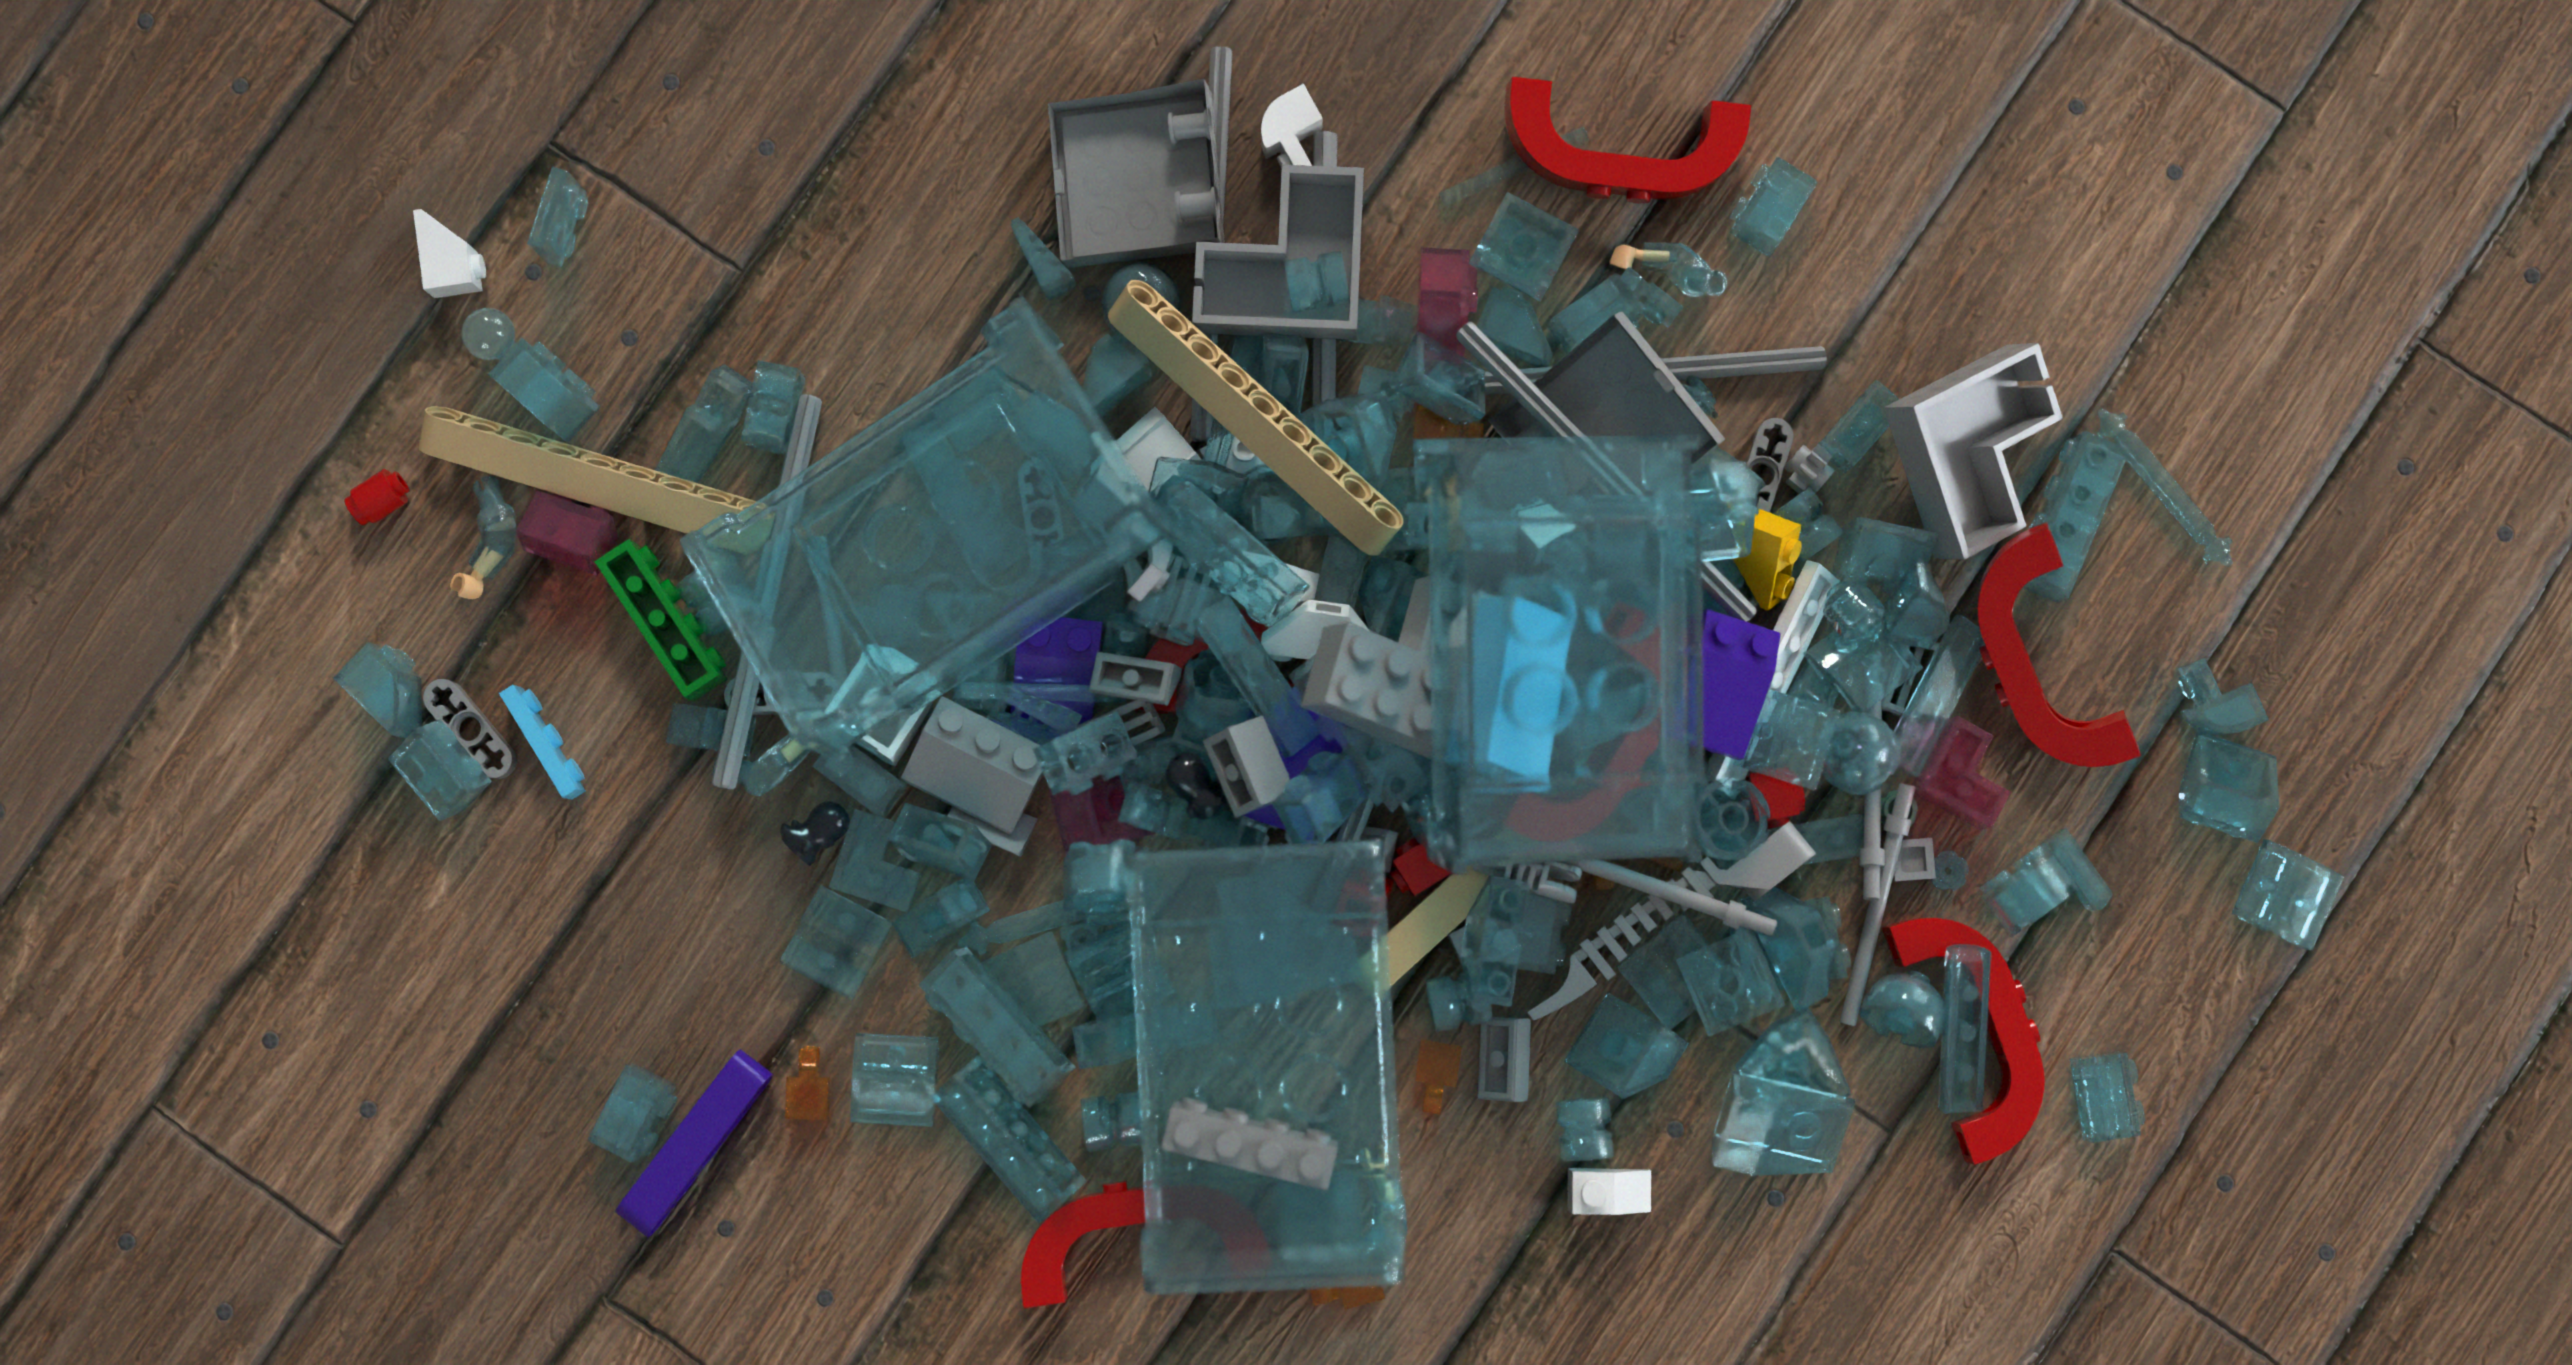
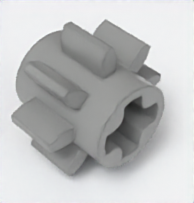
[1784,444,1835,494]

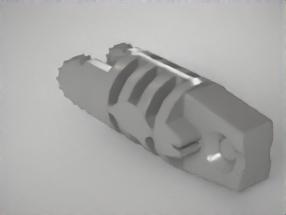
[1473,846,1582,904]

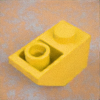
[1732,508,1802,610]

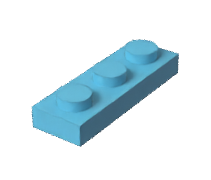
[499,685,586,800]

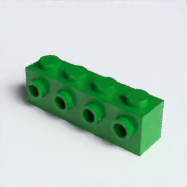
[594,539,728,702]

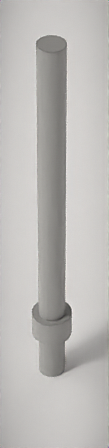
[1859,657,1885,900]
[1839,783,1916,1026]
[1534,840,1777,937]

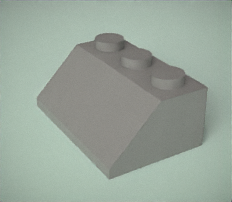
[901,696,1052,835]

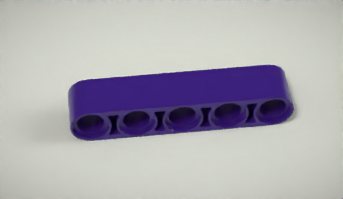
[615,1049,773,1238]

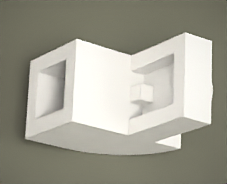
[1261,84,1323,169]

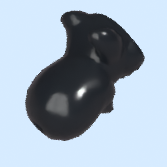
[1165,752,1228,820]
[780,801,850,866]

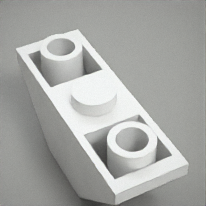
[1259,599,1370,665]

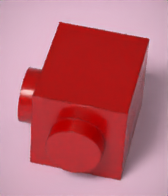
[1390,835,1457,896]

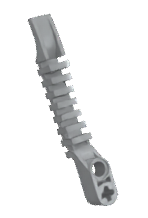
[1527,821,1816,1020]

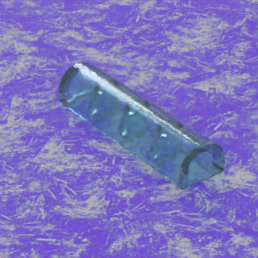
[1938,944,1991,1114]

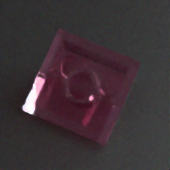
[1045,755,1157,857]

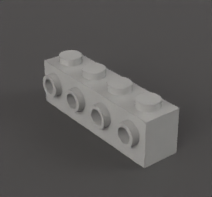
[1161,1098,1338,1191]

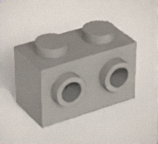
[1203,716,1296,818]

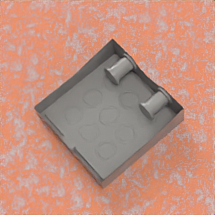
[1048,79,1225,268]
[1488,312,1725,547]

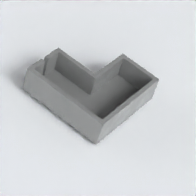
[1192,165,1364,340]
[1883,343,2063,560]
[1301,573,1495,764]

